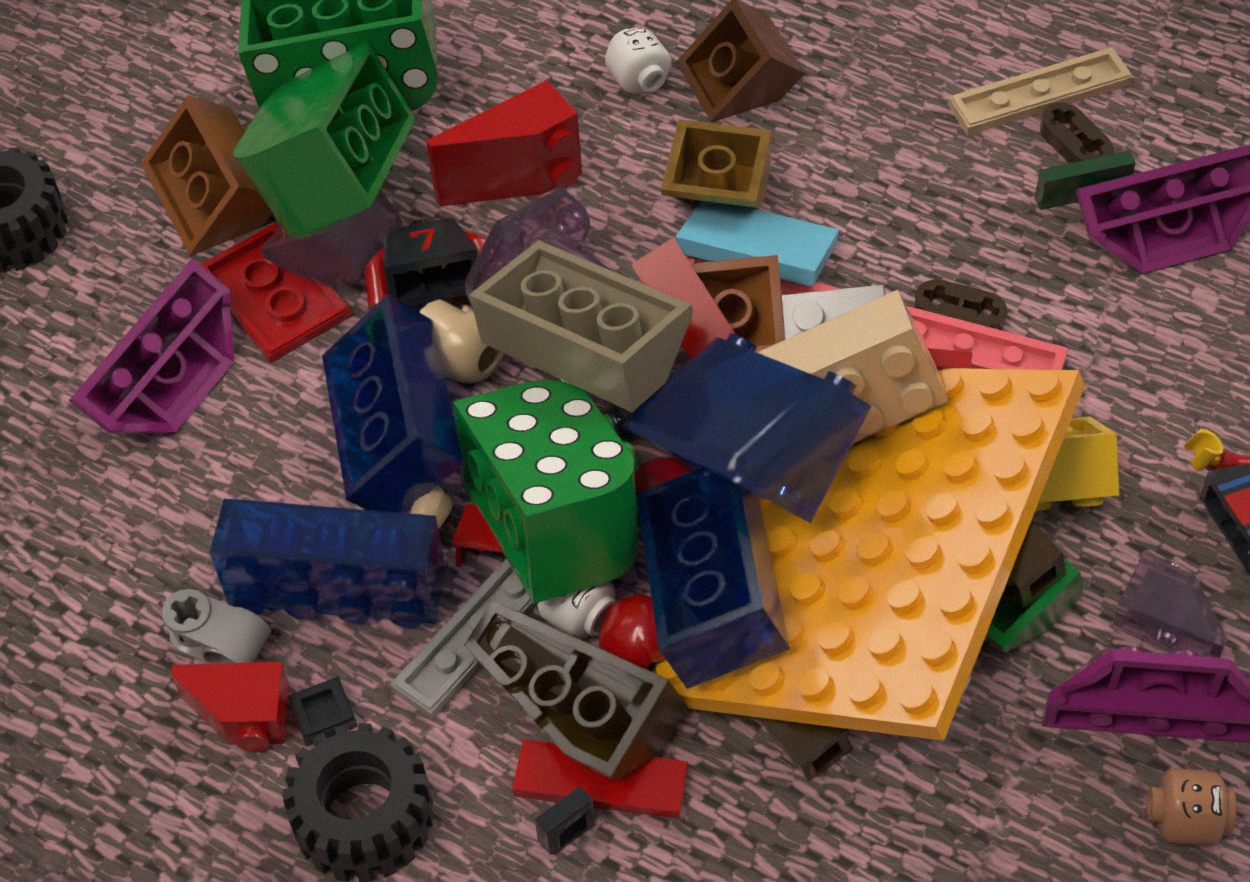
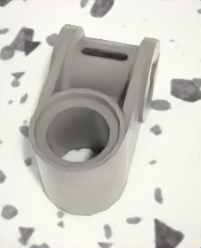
[162,589,271,664]

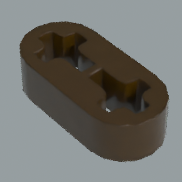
[1040,103,1113,163]
[914,279,1007,331]

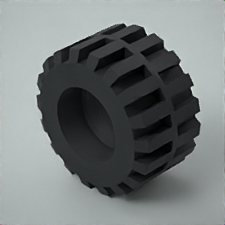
[0,148,68,273]
[283,723,434,882]

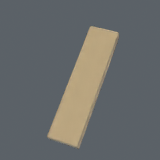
[948,47,1133,135]

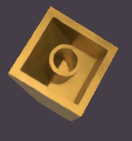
[661,119,772,207]

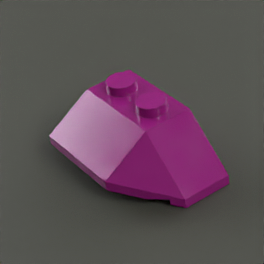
[1076,144,1250,274]
[68,258,234,435]
[1042,647,1250,743]

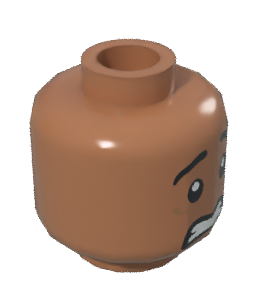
[1146,768,1236,846]

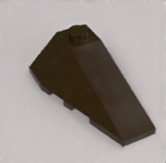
[464,600,688,781]

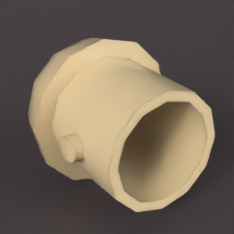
[410,299,503,384]

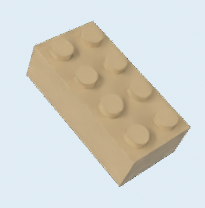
[704,290,949,485]

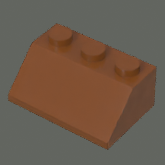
[141,95,272,256]

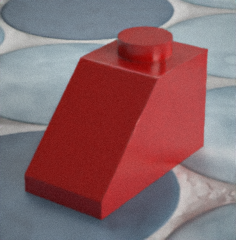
[171,662,290,752]

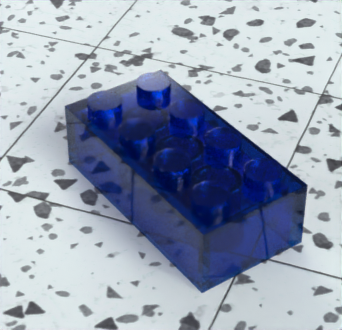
[322,294,464,524]
[637,454,790,689]
[209,498,446,628]

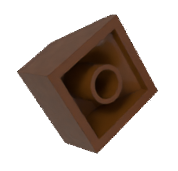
[676,0,805,122]

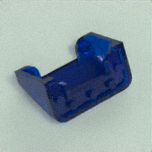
[622,333,872,523]

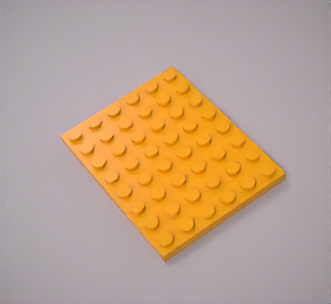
[652,368,1085,741]

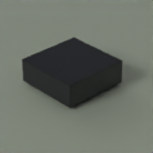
[287,676,358,747]
[535,786,595,856]

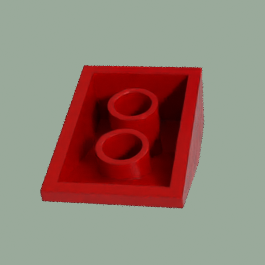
[426,80,582,206]

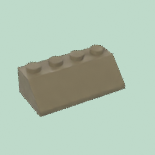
[469,240,693,412]

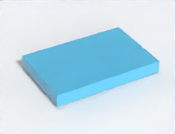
[675,201,839,287]

